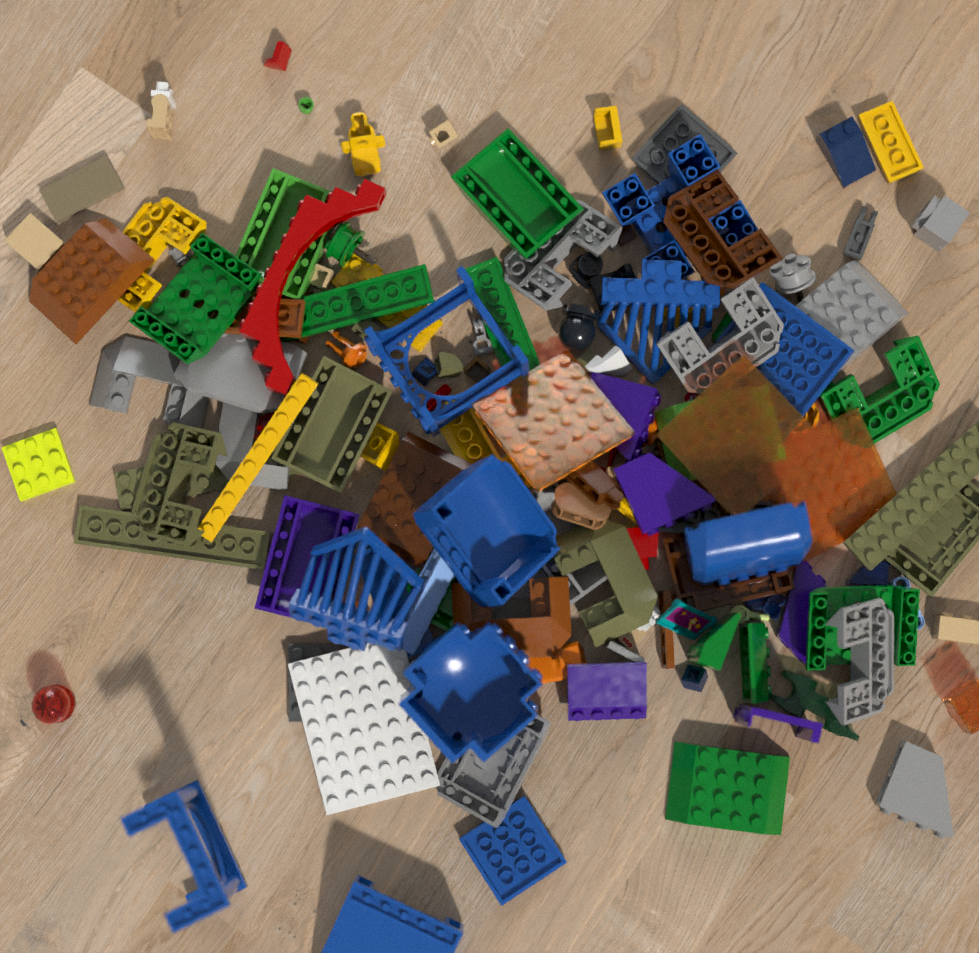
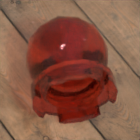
[31,684,76,725]

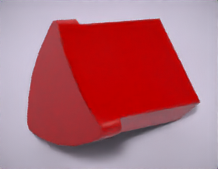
[263,41,292,71]

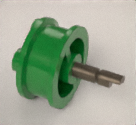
[325,221,377,267]

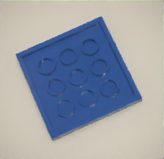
[459,795,567,906]

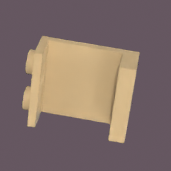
[4,213,65,272]

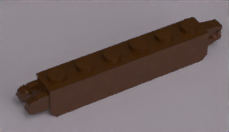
[511,407,624,510]

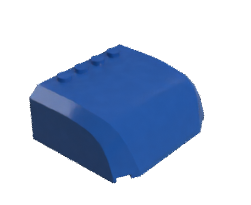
[413,455,560,607]
[683,501,812,586]

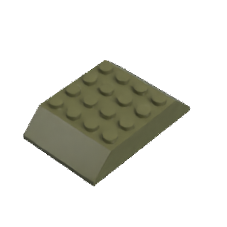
[271,356,392,494]

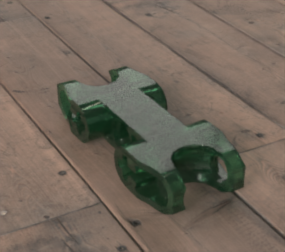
[769,670,860,741]

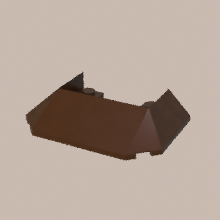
[663,169,783,289]

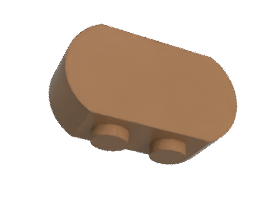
[551,482,612,530]

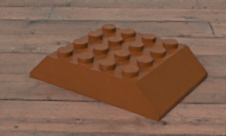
[29,218,154,344]

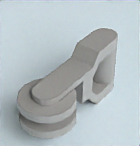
[472,317,494,356]

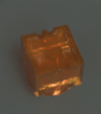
[942,678,979,734]

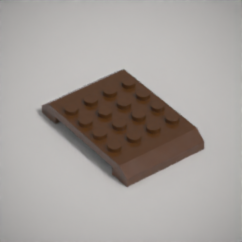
[356,432,472,569]
[662,535,795,611]

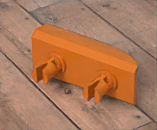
[528,641,587,684]

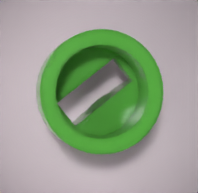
[299,97,314,114]

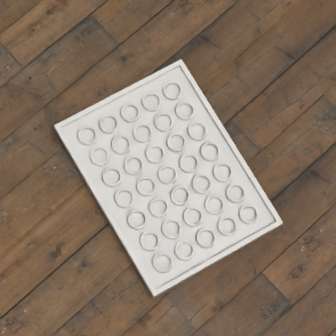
[288,643,440,815]

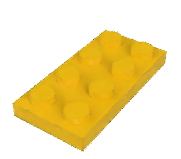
[857,100,924,184]

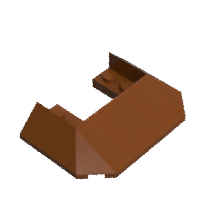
[451,577,572,658]

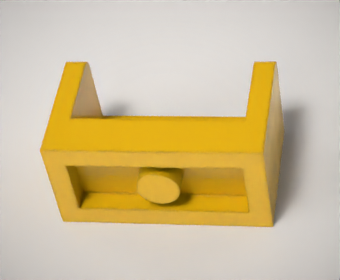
[593,105,623,150]

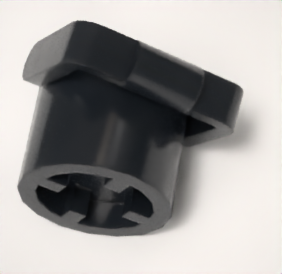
[568,252,603,289]

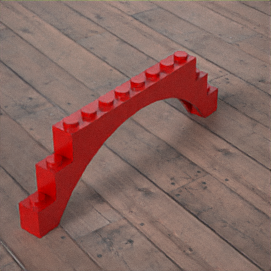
[239,179,387,397]

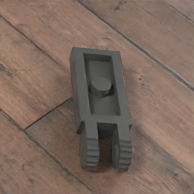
[843,206,878,261]

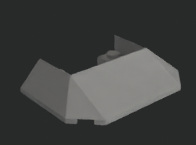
[504,200,622,311]
[656,277,784,396]
[89,336,209,429]
[215,402,290,491]
[825,598,894,725]

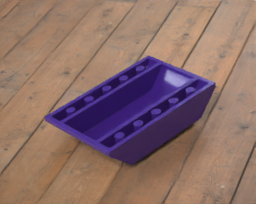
[254,495,360,618]

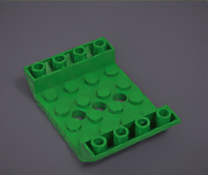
[129,233,261,365]
[806,585,920,670]

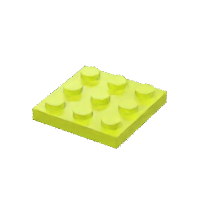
[1,428,76,502]

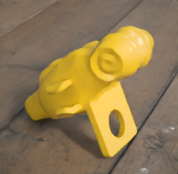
[341,112,385,177]

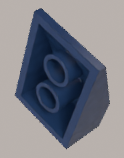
[815,116,876,188]

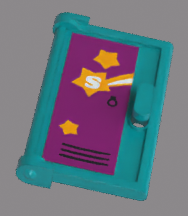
[656,599,717,641]

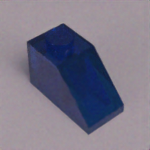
[846,560,889,585]

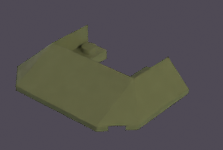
[132,422,227,547]
[553,520,658,648]

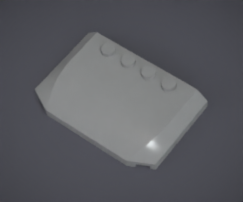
[174,334,307,414]
[437,715,551,828]

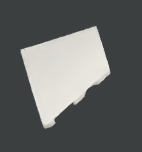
[585,345,632,377]

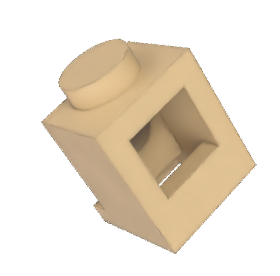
[428,119,458,148]

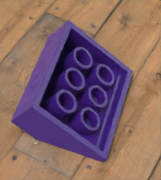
[567,662,647,721]

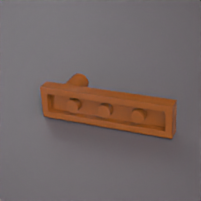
[658,590,677,669]

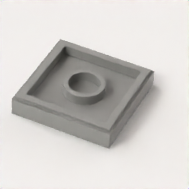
[604,641,645,662]

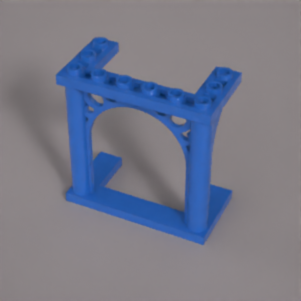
[364,266,529,438]
[120,780,248,933]

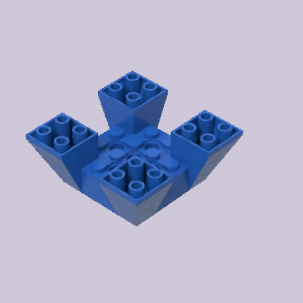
[602,134,758,280]

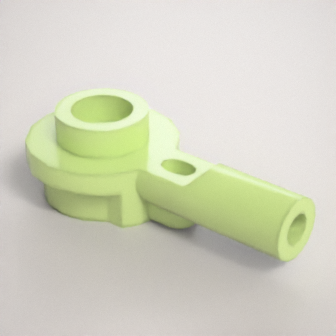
[730,605,769,624]

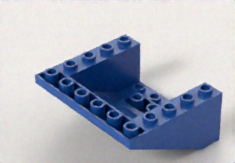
[321,874,464,953]

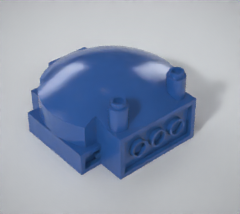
[398,621,543,763]

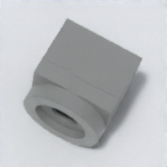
[911,195,970,252]

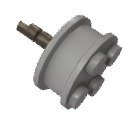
[770,254,816,302]

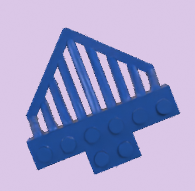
[597,260,720,384]
[289,527,423,652]

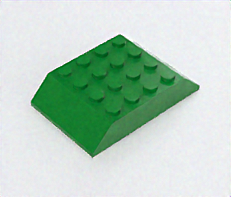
[451,128,584,259]
[665,741,790,835]

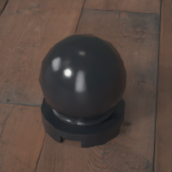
[558,304,600,351]

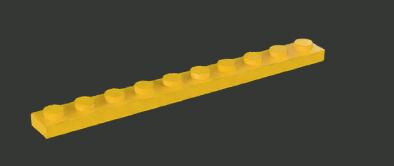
[197,373,319,542]

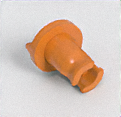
[326,331,367,370]

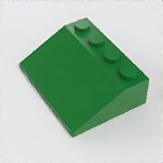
[687,613,741,670]
[739,623,772,704]

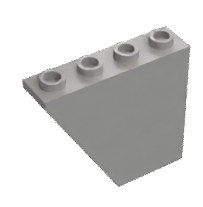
[875,740,953,839]

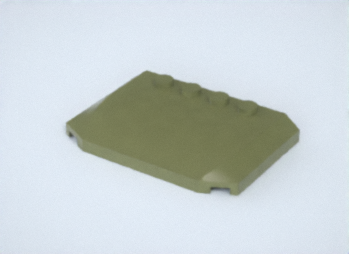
[883,482,979,597]

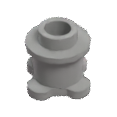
[168,248,192,267]

